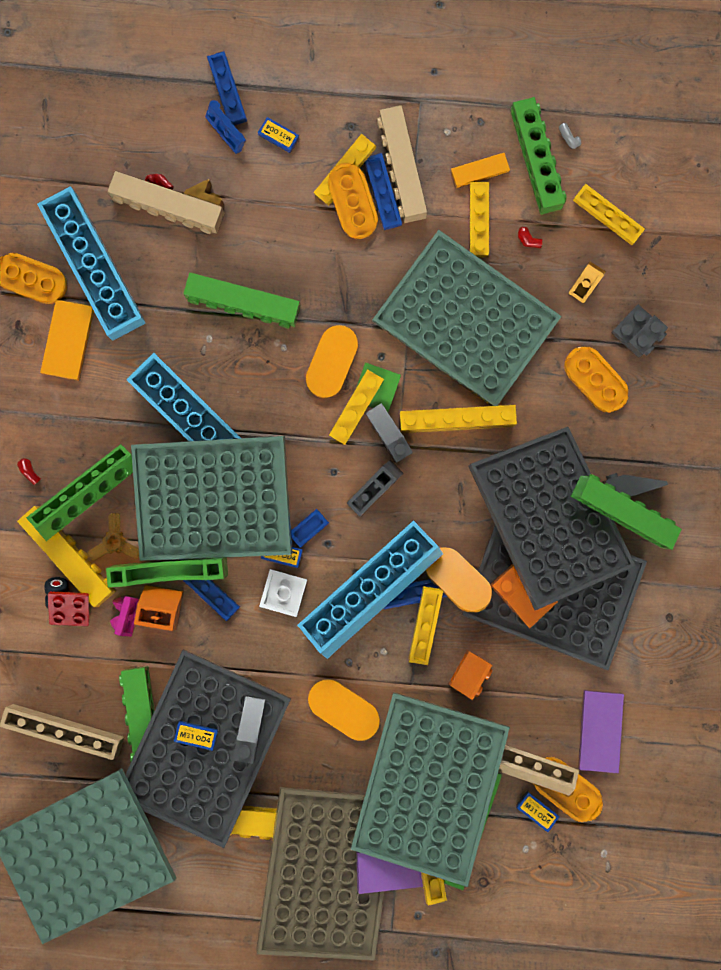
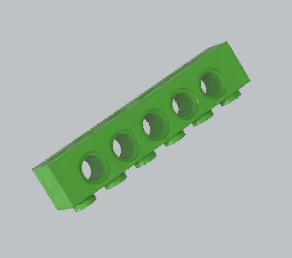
[510,97,566,215]
[26,444,133,541]

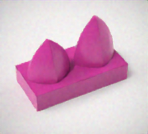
[110,596,140,637]

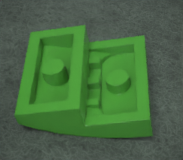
[357,362,401,412]

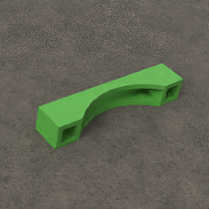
[106,557,228,588]

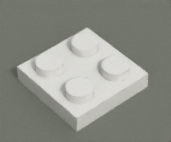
[259,569,307,617]

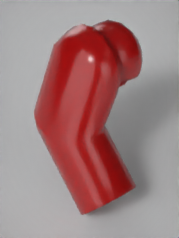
[145,174,174,190]
[518,227,543,248]
[17,458,41,485]

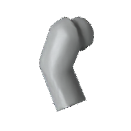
[559,123,581,149]

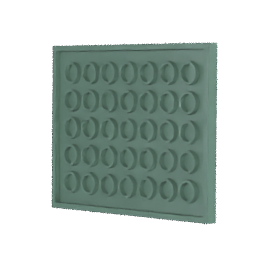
[372,230,562,406]
[131,436,292,561]
[351,692,510,887]
[0,769,176,944]

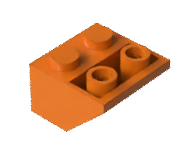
[134,585,184,631]
[448,650,493,700]

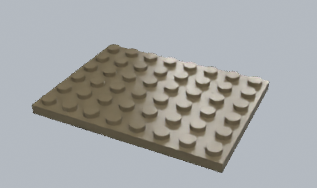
[256,787,384,960]

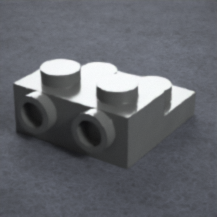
[611,304,668,358]

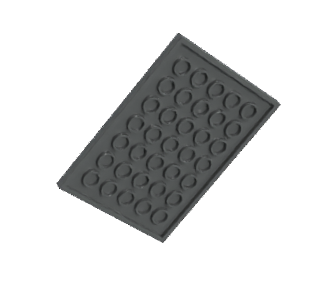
[468,427,636,611]
[462,525,647,670]
[126,650,291,848]

